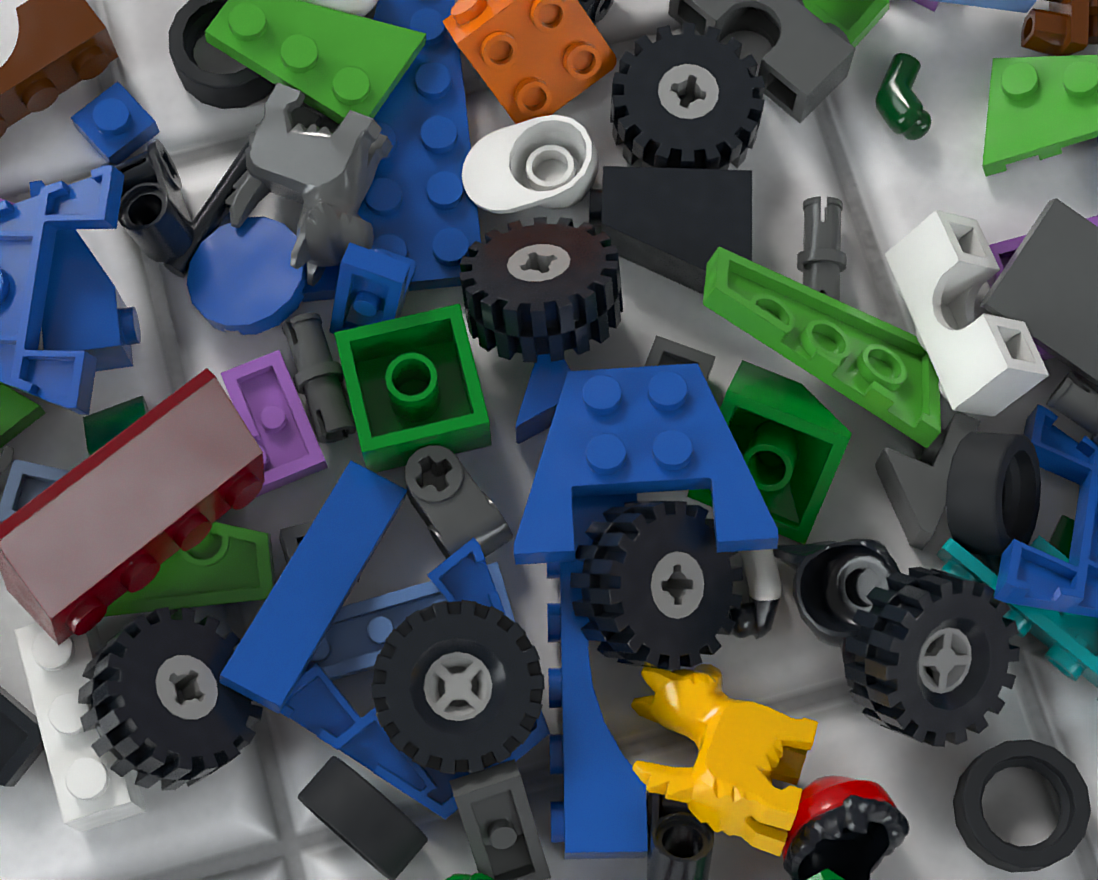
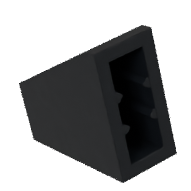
[589,166,752,295]

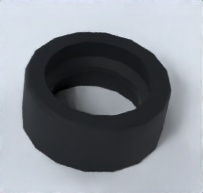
[168,0,275,109]
[946,432,1041,556]
[953,739,1091,873]
[298,756,428,880]

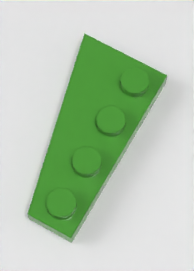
[703,246,941,448]

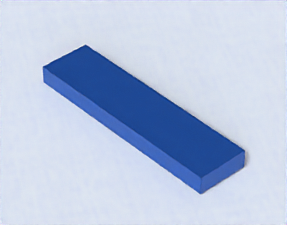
[219,460,407,714]

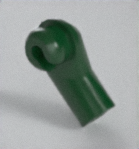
[875,53,932,140]

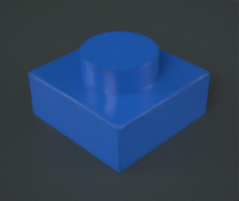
[70,81,160,165]

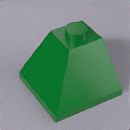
[686,360,852,544]

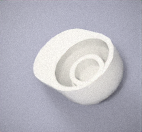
[462,115,598,214]

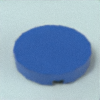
[187,216,307,335]

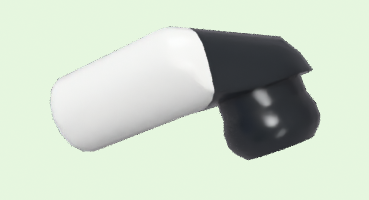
[728,549,782,639]

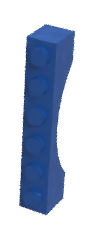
[547,493,648,859]

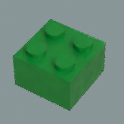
[334,303,492,473]

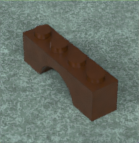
[0,0,119,138]

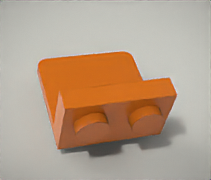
[442,0,617,124]

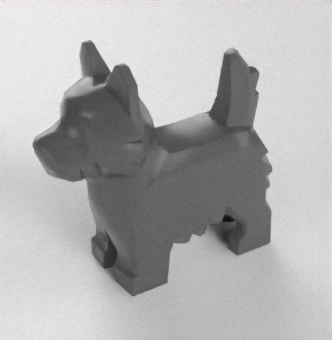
[225,83,393,286]

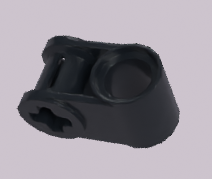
[101,139,194,263]
[646,791,714,880]

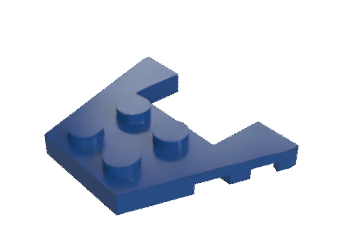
[0,165,125,415]
[513,363,779,565]
[994,404,1098,618]
[280,537,550,820]

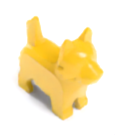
[631,664,818,857]

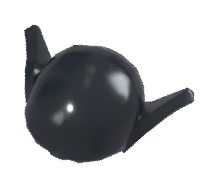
[773,539,901,688]

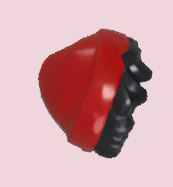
[782,775,910,880]

